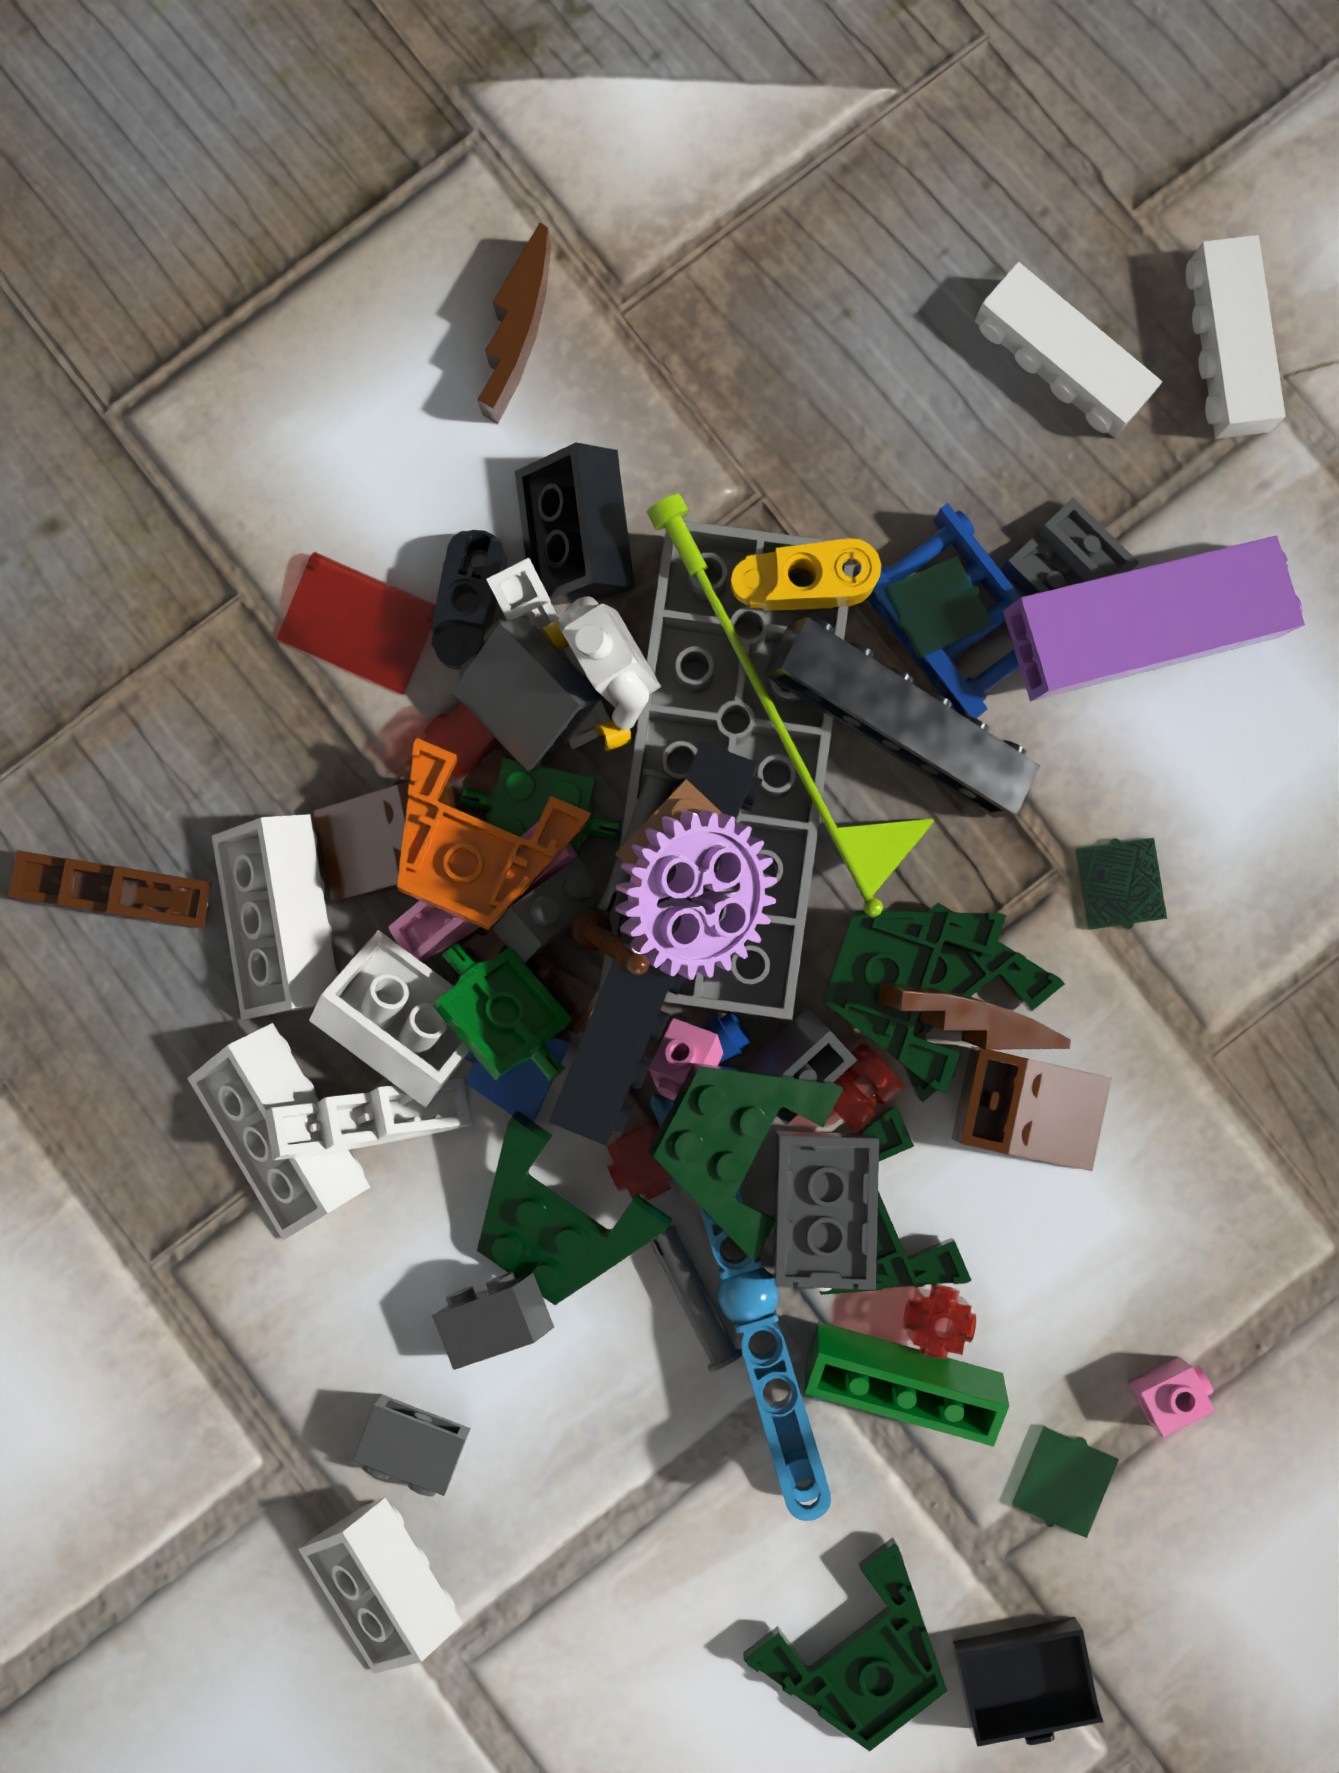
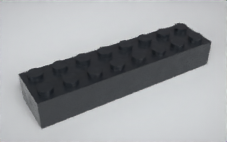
[549,740,763,1145]

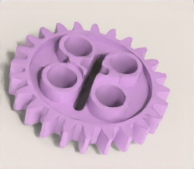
[615,809,777,980]

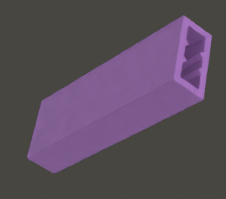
[1003,535,1305,702]

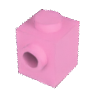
[649,1018,723,1101]
[1128,1357,1215,1437]

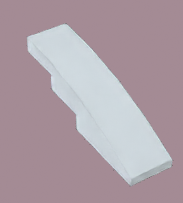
[265,1078,473,1161]

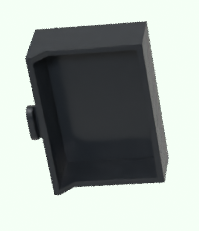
[953,1617,1103,1747]

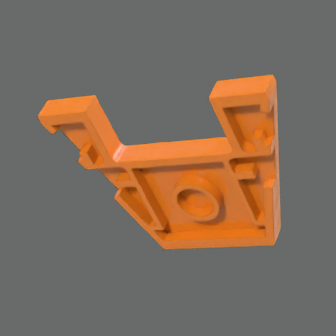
[397,737,591,930]

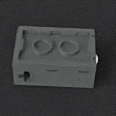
[773,1131,879,1292]

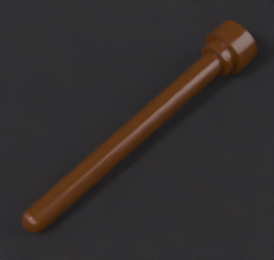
[570,909,649,975]

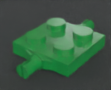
[460,758,620,865]
[433,943,572,1082]

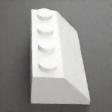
[212,814,339,1020]
[187,1023,370,1241]

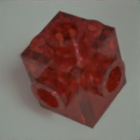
[903,1284,976,1359]

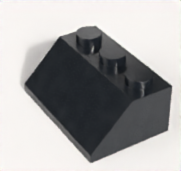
[515,442,635,605]

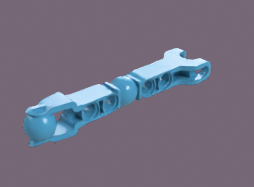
[651,1093,831,1521]

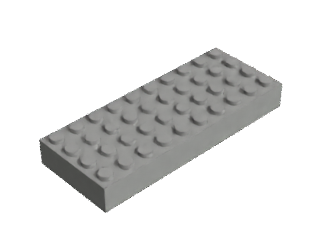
[599,521,854,1020]

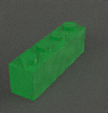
[805,1321,1009,1447]

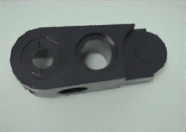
[431,530,507,670]

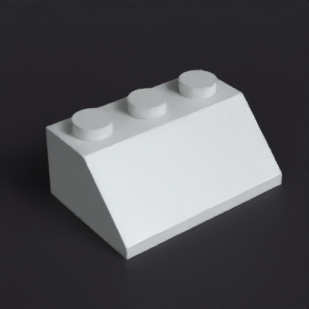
[309,930,470,1108]
[298,1497,463,1674]

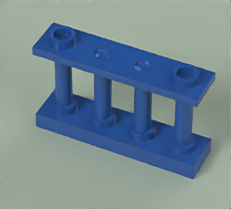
[855,503,1021,719]

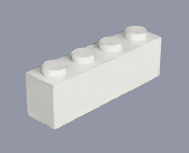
[1186,235,1286,439]
[975,262,1163,438]

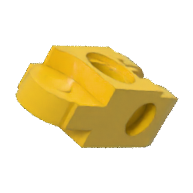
[731,538,881,611]

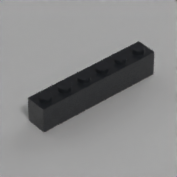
[763,617,1040,818]

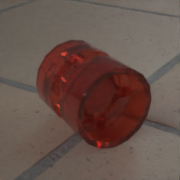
[833,1042,905,1133]

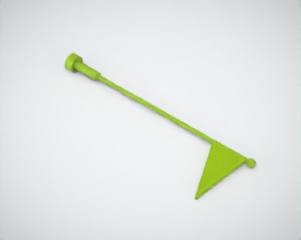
[647,493,934,917]

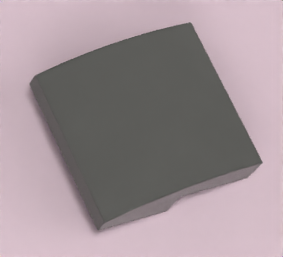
[1001,498,1139,596]

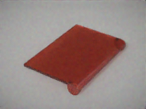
[277,552,436,695]

